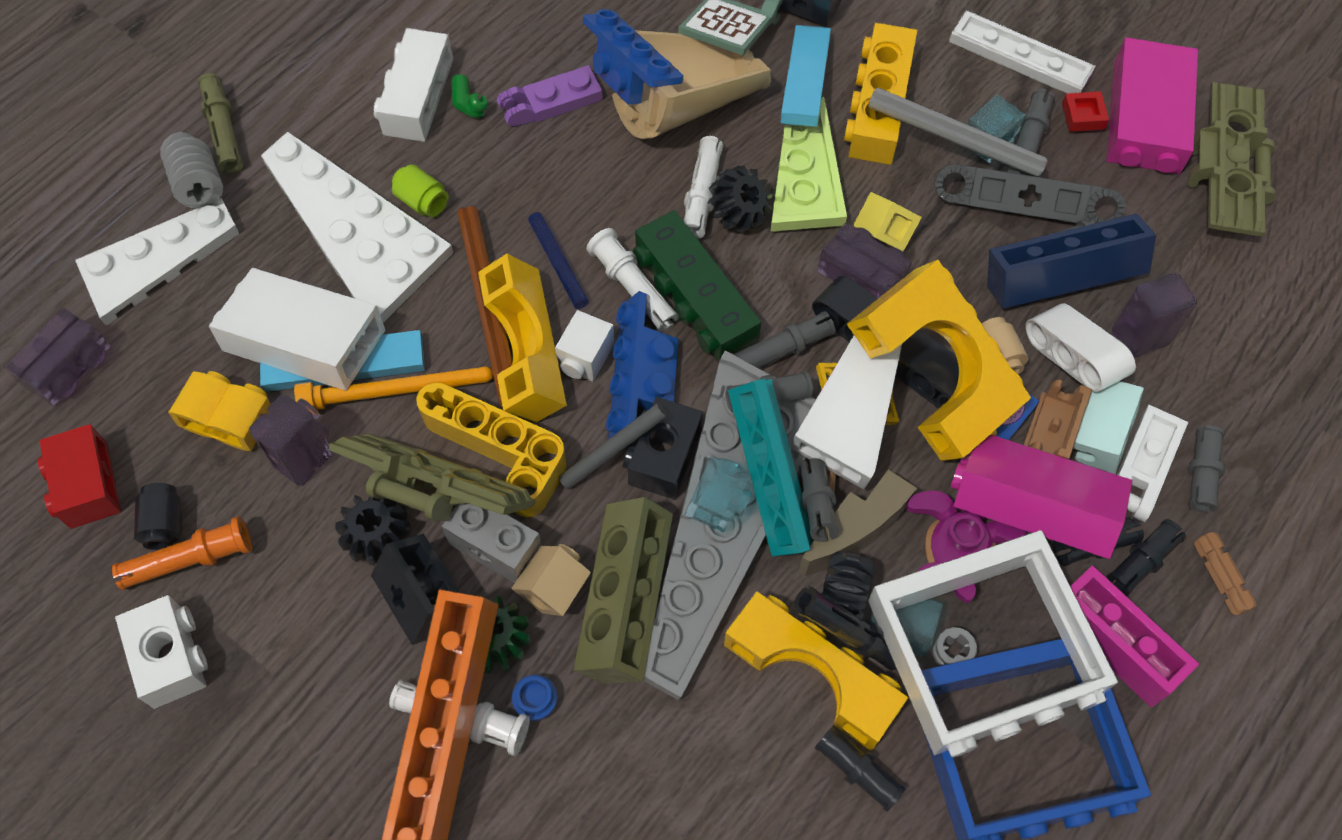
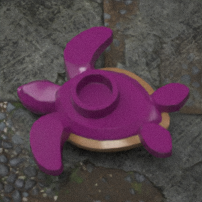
[906,490,1027,603]

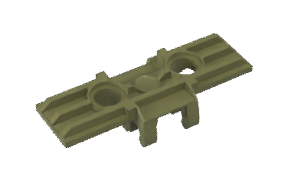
[1188,82,1275,237]
[328,433,535,521]

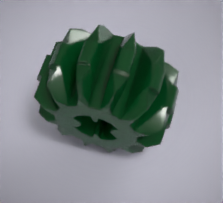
[484,595,531,674]

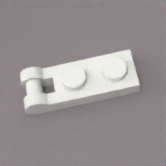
[1117,405,1188,522]

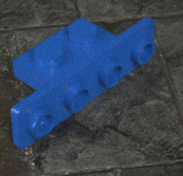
[583,9,684,105]
[606,291,678,439]

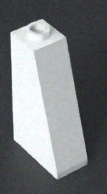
[791,336,902,490]

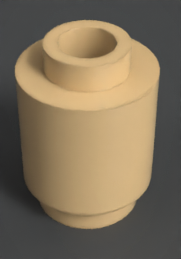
[982,317,1029,375]

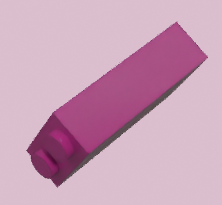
[1106,37,1198,174]
[950,434,1133,559]

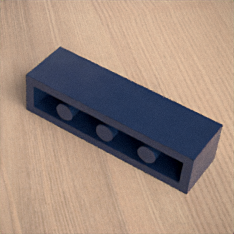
[987,213,1156,309]

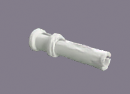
[586,228,679,332]
[389,680,530,756]

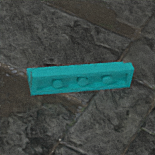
[728,378,814,557]

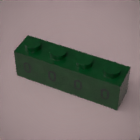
[633,210,761,361]

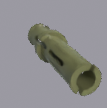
[198,73,243,174]

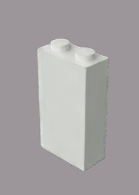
[209,268,385,391]

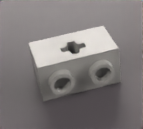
[441,503,542,583]

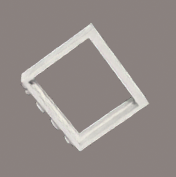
[868,530,1118,757]

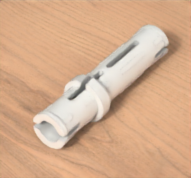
[683,136,723,239]

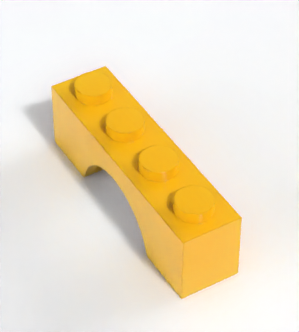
[478,254,567,423]
[724,592,908,752]

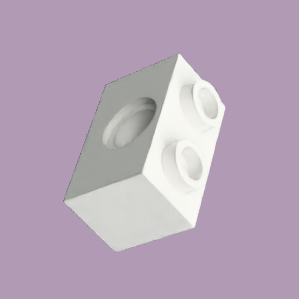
[115,595,208,709]

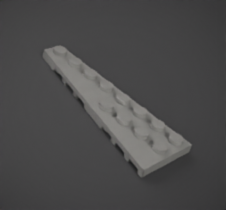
[643,351,816,700]

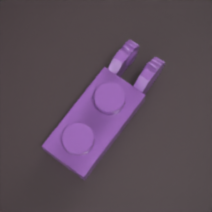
[497,65,603,127]

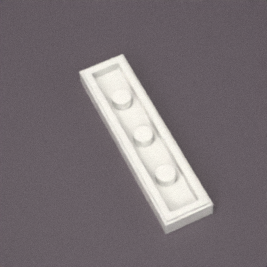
[949,11,1095,93]

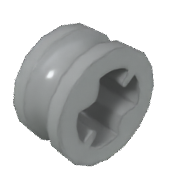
[933,627,977,666]

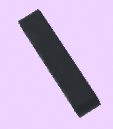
[812,276,959,409]

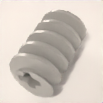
[160,131,223,208]

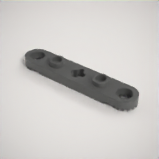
[934,164,1126,223]

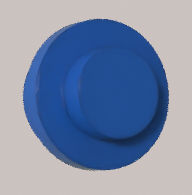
[512,675,558,721]

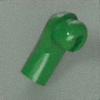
[451,74,488,118]

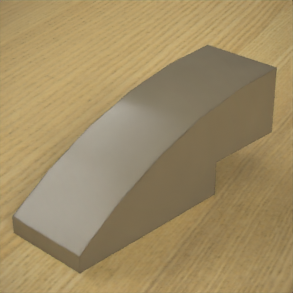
[798,469,917,576]

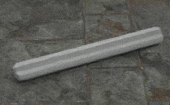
[869,88,1047,177]

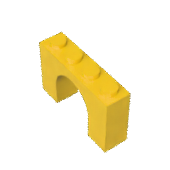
[847,260,1031,461]

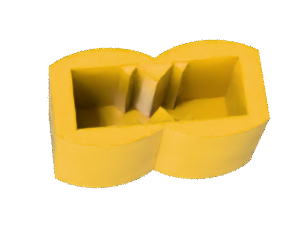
[168,371,274,451]

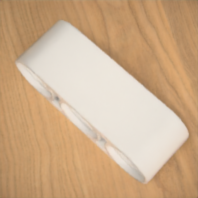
[1025,303,1136,392]

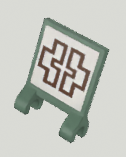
[678,0,783,56]

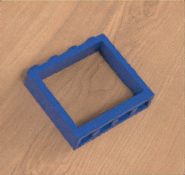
[921,639,1151,840]

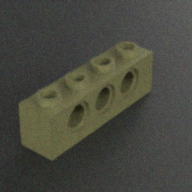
[573,497,673,684]

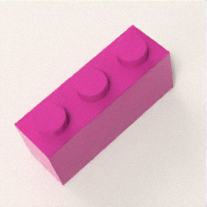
[1070,565,1199,708]

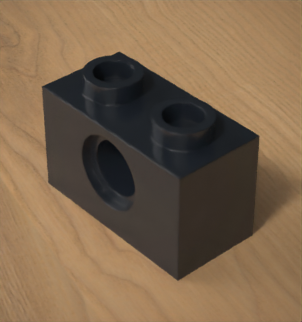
[623,397,703,500]

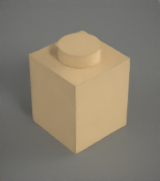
[511,544,591,616]

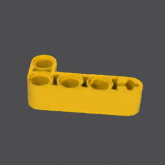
[416,382,567,518]

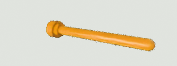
[294,367,493,416]

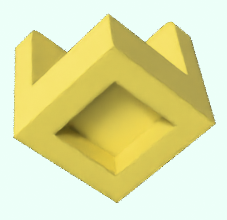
[854,192,922,252]

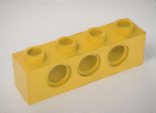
[844,23,917,165]

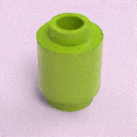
[392,164,449,217]

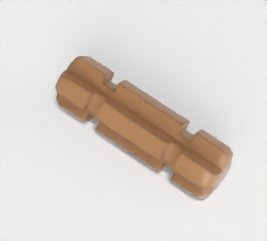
[1194,532,1257,616]

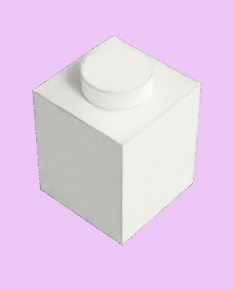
[555,310,615,382]

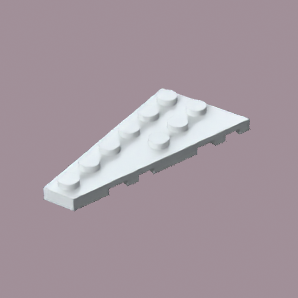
[261,132,453,323]

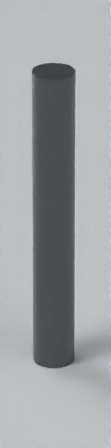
[559,403,668,490]

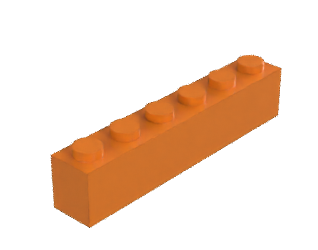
[382,590,498,840]

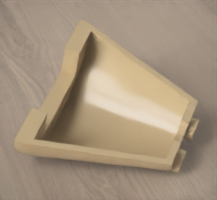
[612,30,771,139]

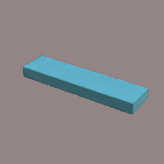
[781,25,831,127]
[260,330,425,392]

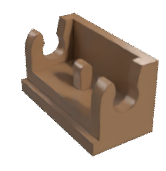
[1023,380,1092,459]

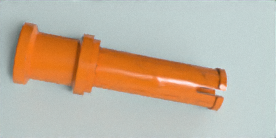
[112,516,253,590]

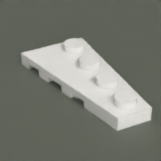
[75,198,239,326]

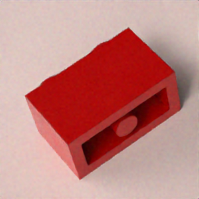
[37,424,122,529]

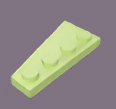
[770,97,847,232]

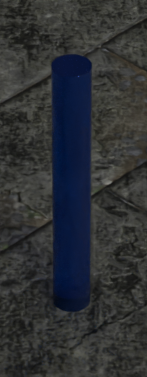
[528,212,589,309]

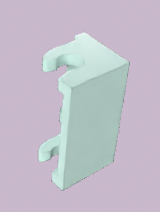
[1073,381,1144,474]

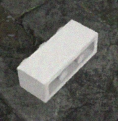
[374,28,453,142]

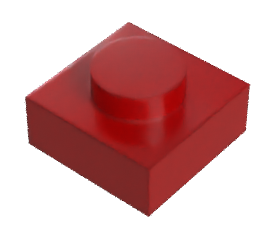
[1062,91,1109,132]

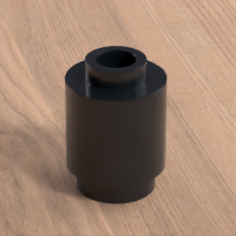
[134,483,181,550]

